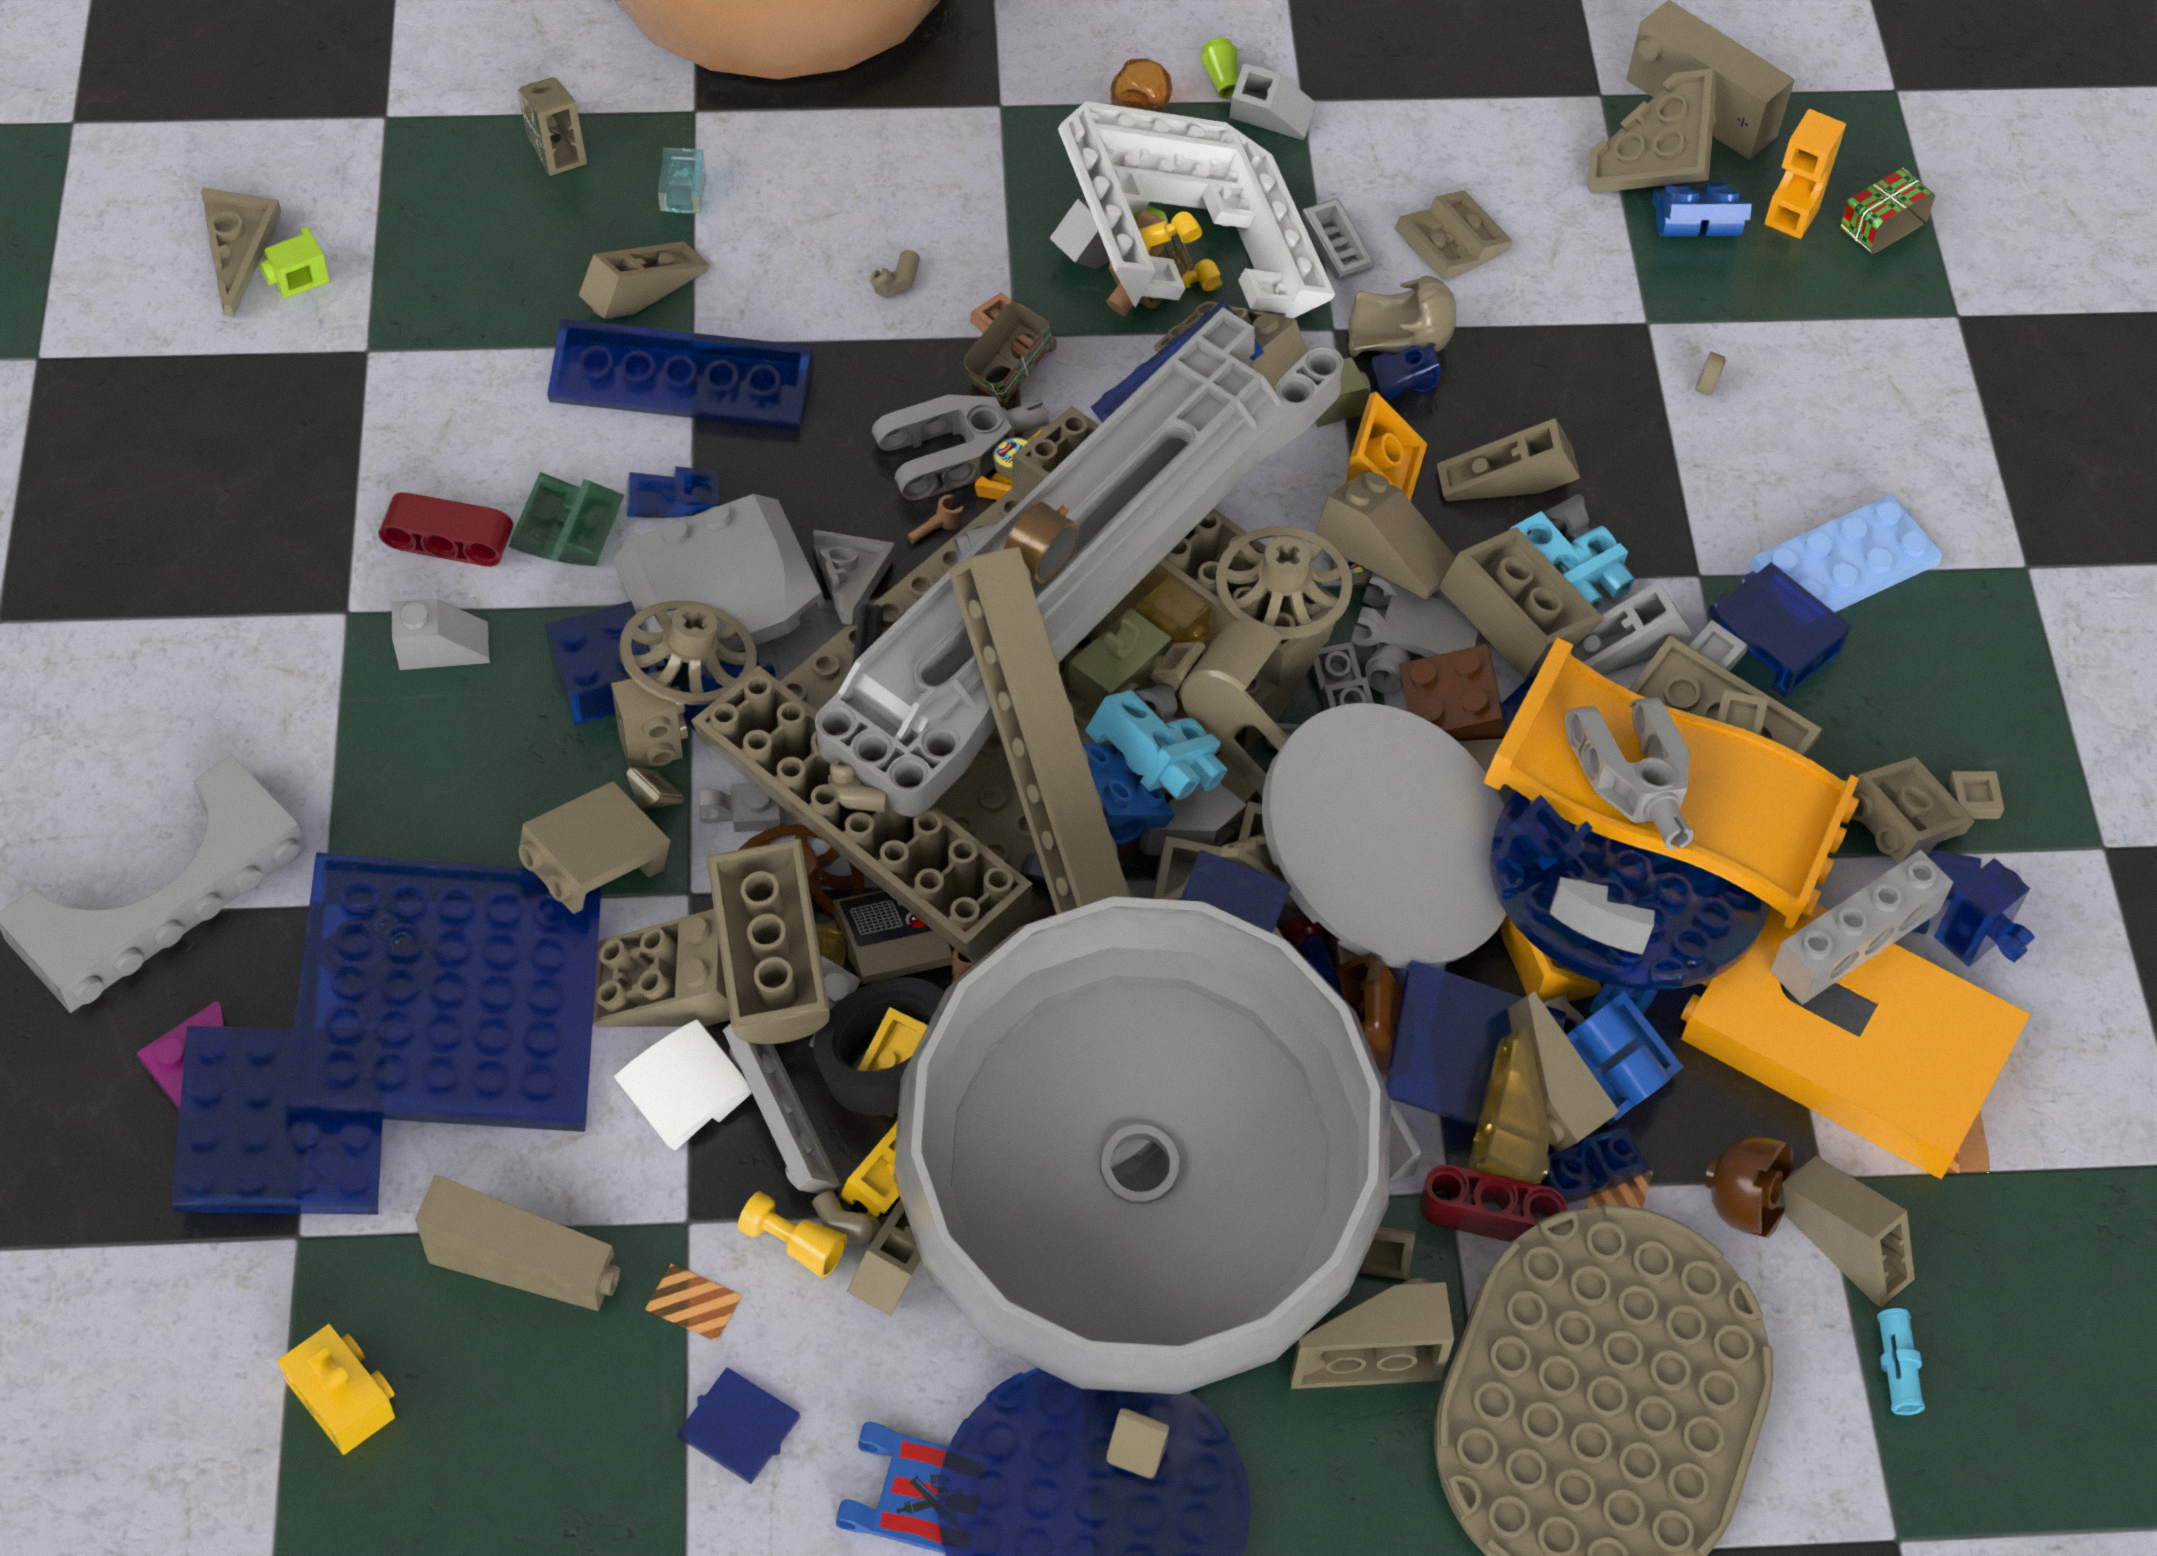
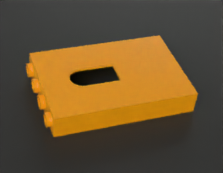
[1680,894,2031,1180]

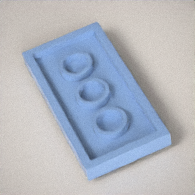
[1749,494,1943,628]

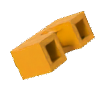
[1764,109,1846,239]

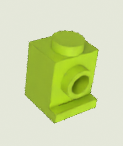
[259,226,330,299]

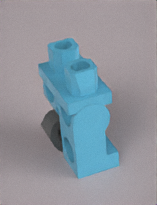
[1510,494,1635,610]
[1085,684,1228,800]

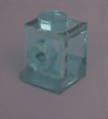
[658,147,706,214]

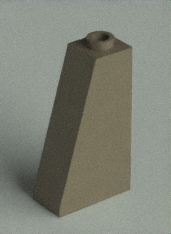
[415,1175,620,1312]

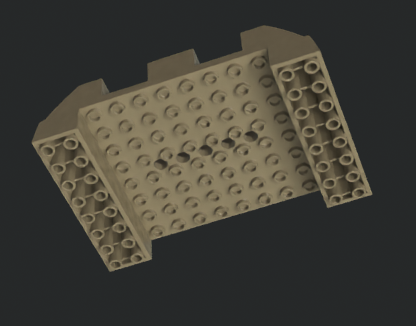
[691,406,1338,964]

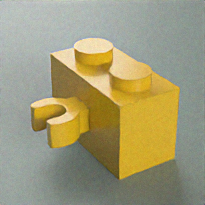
[277,1324,395,1456]

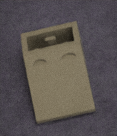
[1154,301,1307,391]
[592,909,730,1027]

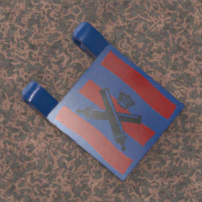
[836,1421,998,1556]

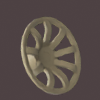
[1215,526,1352,639]
[619,600,757,705]

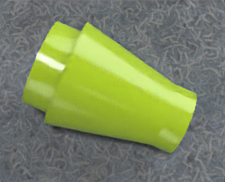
[1200,38,1239,99]

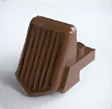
[1335,953,1413,1079]

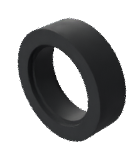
[813,977,945,1115]

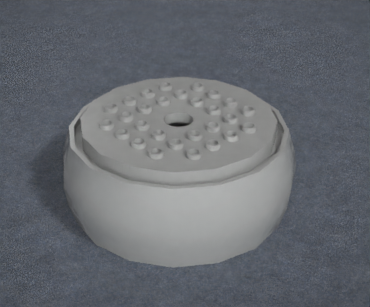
[893,896,1391,1395]

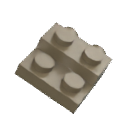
[1851,756,1975,863]

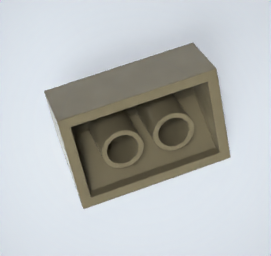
[1438,527,1604,679]

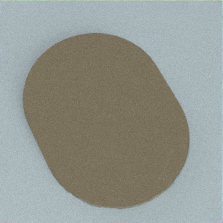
[1434,1205,1773,1556]

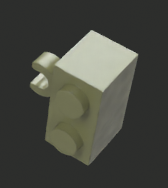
[1068,607,1172,710]

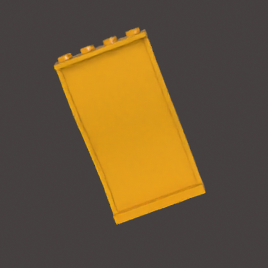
[1483,637,1859,930]

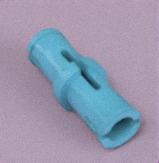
[1877,1308,1925,1415]

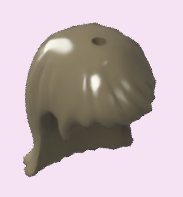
[1348,276,1456,357]

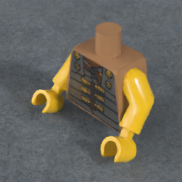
[1106,209,1222,316]

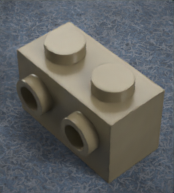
[611,670,688,768]

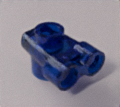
[1371,344,1442,401]

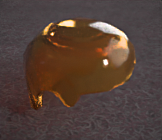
[1109,58,1173,113]

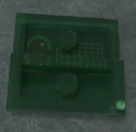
[509,472,624,566]

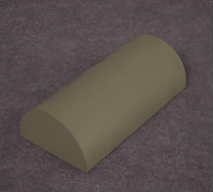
[706,839,830,1044]

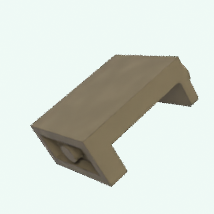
[518,781,671,914]

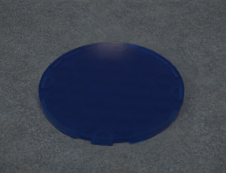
[1489,791,1770,990]
[937,1368,1251,1556]

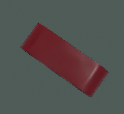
[378,492,514,567]
[1419,1165,1567,1242]

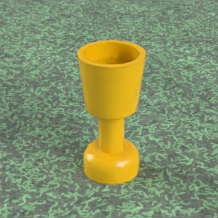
[737,1191,848,1279]

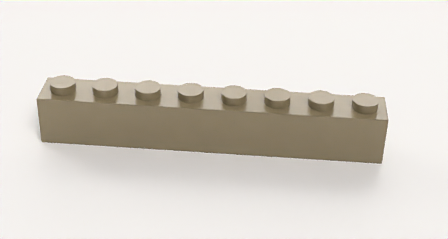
[948,547,1132,914]

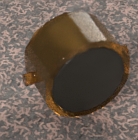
[1004,502,1079,584]

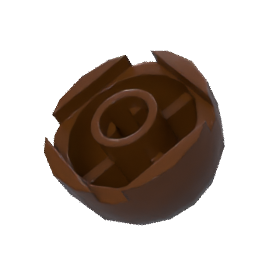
[1705,1136,1794,1238]

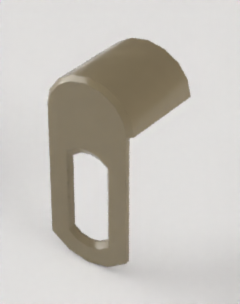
[1179,619,1288,797]

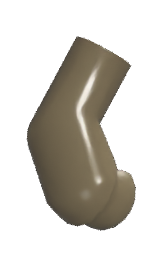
[870,250,920,297]
[828,759,889,813]
[812,1191,881,1246]

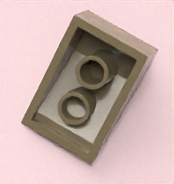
[1315,471,1456,599]
[1289,1278,1454,1389]

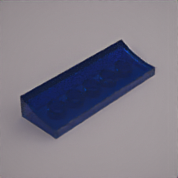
[547,318,814,430]

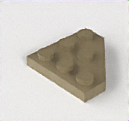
[1587,68,1717,193]

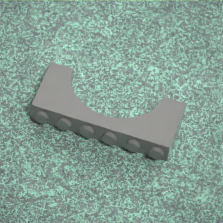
[0,754,306,1013]

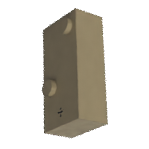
[1626,0,1795,160]

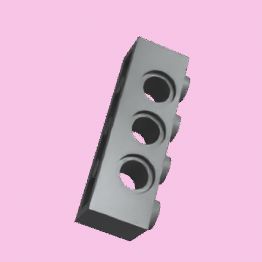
[1770,849,1954,1005]

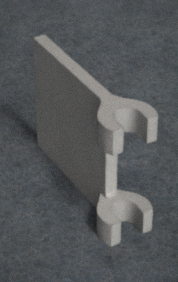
[1350,572,1479,657]

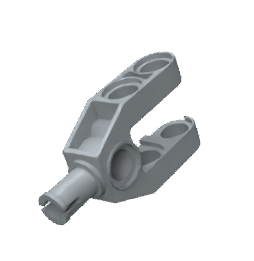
[872,394,1049,501]
[1565,697,1694,850]

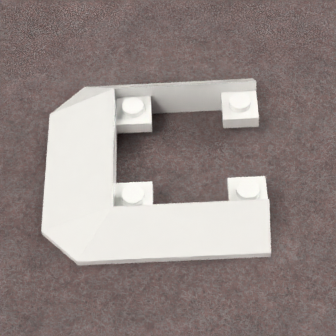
[1058,101,1335,319]

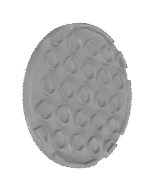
[1262,703,1518,969]

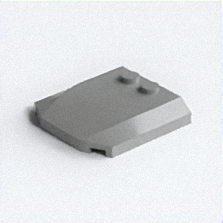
[613,494,825,666]

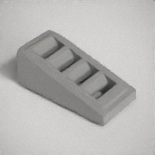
[1300,197,1375,280]

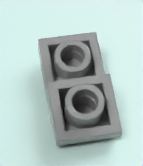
[1310,642,1374,710]
[1550,877,1655,955]

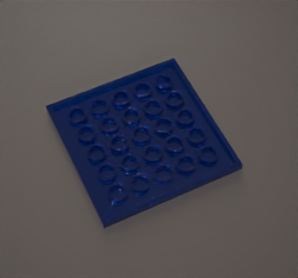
[285,852,602,1132]

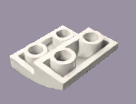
[613,1019,752,1151]

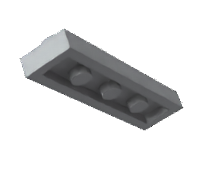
[723,1024,841,1194]

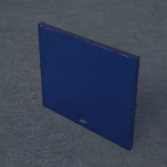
[1385,960,1566,1148]

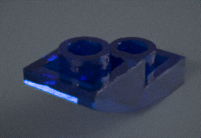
[1532,1127,1649,1204]

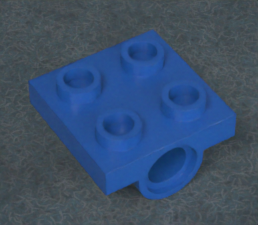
[1652,182,1752,237]
[1082,744,1175,846]
[1566,991,1684,1125]

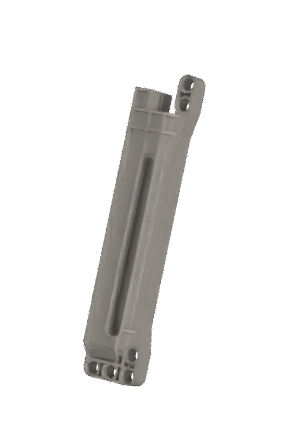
[815,307,1344,817]

